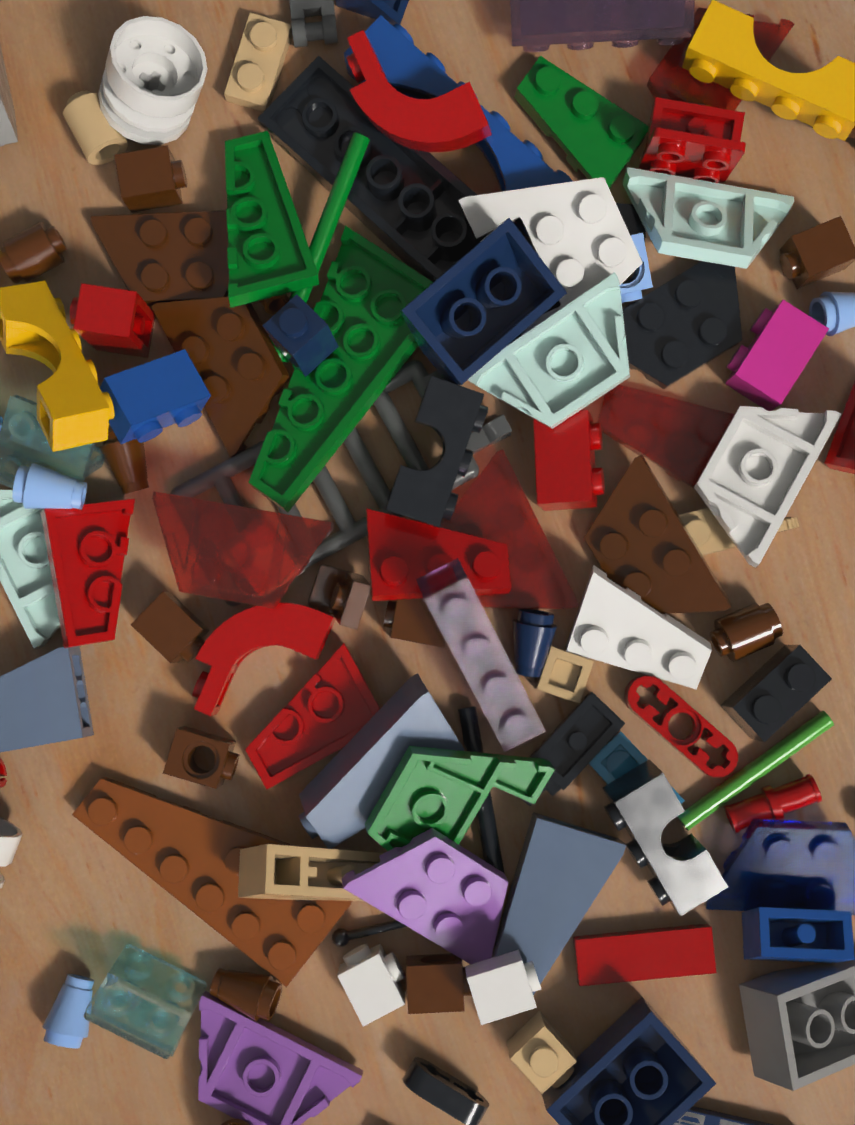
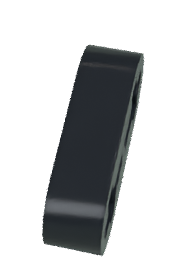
[402,1057,489,1125]

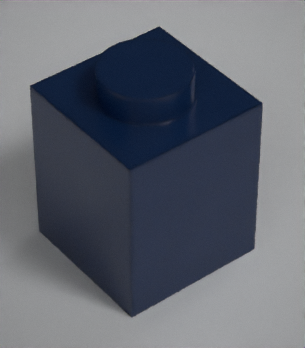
[262,294,339,377]

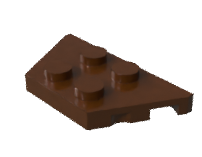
[91,210,229,306]
[151,297,290,457]
[584,455,732,614]

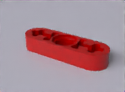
[624,676,738,777]

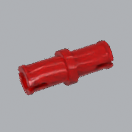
[724,774,822,834]

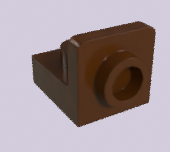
[308,564,371,630]

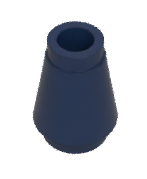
[512,608,557,677]

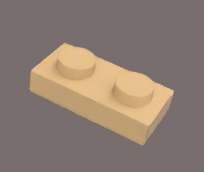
[224,12,293,112]

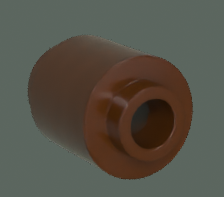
[0,222,68,284]
[710,603,783,662]

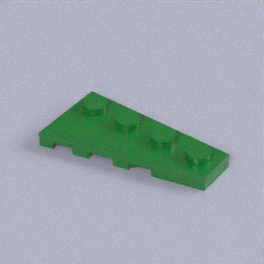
[225,131,319,308]

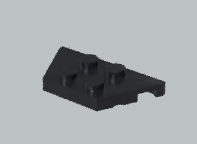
[623,261,743,389]

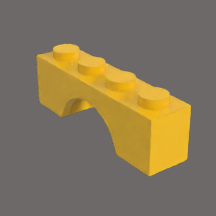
[682,0,855,141]
[0,281,115,452]

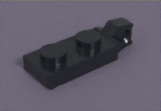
[520,692,625,806]

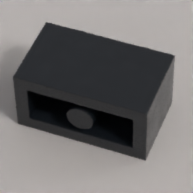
[720,644,832,742]

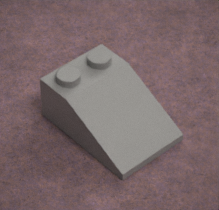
[739,960,855,1091]

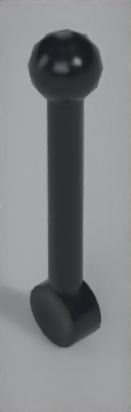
[332,920,407,947]

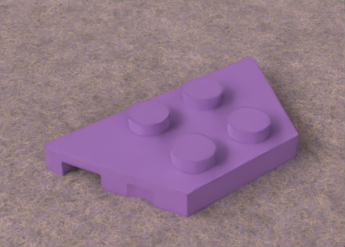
[341,828,508,964]
[198,991,363,1125]

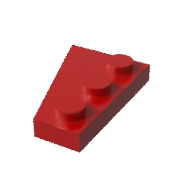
[40,498,135,649]

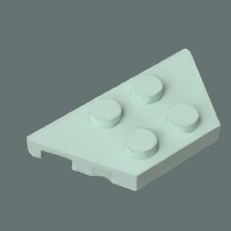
[623,167,794,269]
[468,272,630,429]
[0,490,60,649]

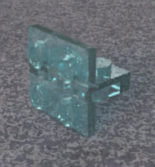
[0,395,105,489]
[84,944,207,1059]

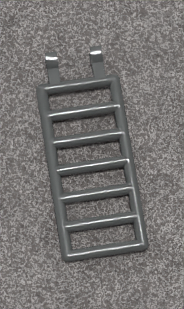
[170,360,512,607]

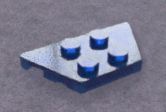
[703,819,855,915]

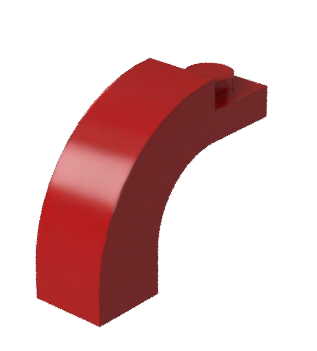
[346,30,492,152]
[192,602,336,716]

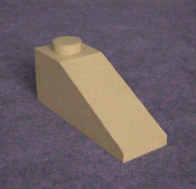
[238,844,384,901]

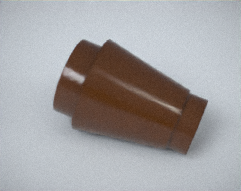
[99,431,149,495]
[210,968,282,1022]

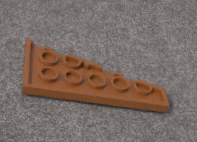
[72,777,353,987]

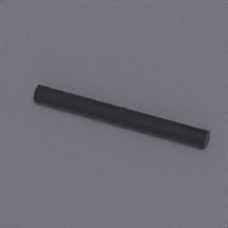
[458,706,505,874]

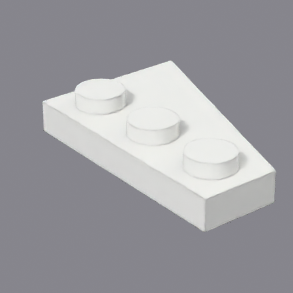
[566,565,712,690]

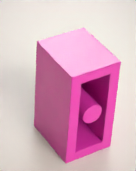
[725,300,829,411]

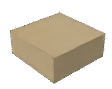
[535,646,594,704]

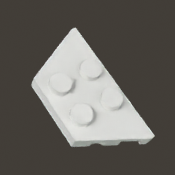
[694,406,841,568]

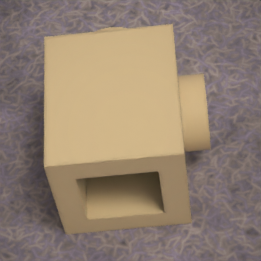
[506,1011,577,1094]

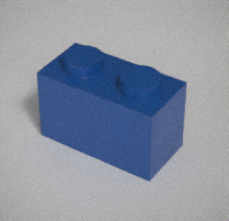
[100,349,211,444]
[742,907,855,963]

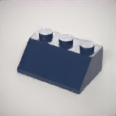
[400,218,567,385]
[542,997,716,1125]

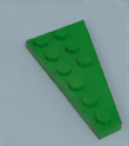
[249,225,433,513]

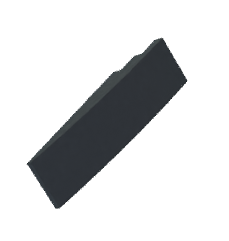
[257,56,560,346]

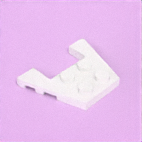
[458,177,643,335]

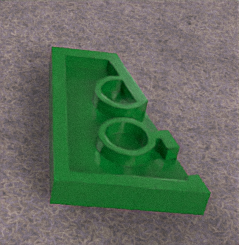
[514,56,649,189]

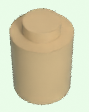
[63,91,128,165]

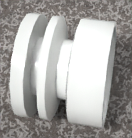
[98,16,208,145]

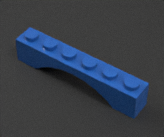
[344,15,572,239]

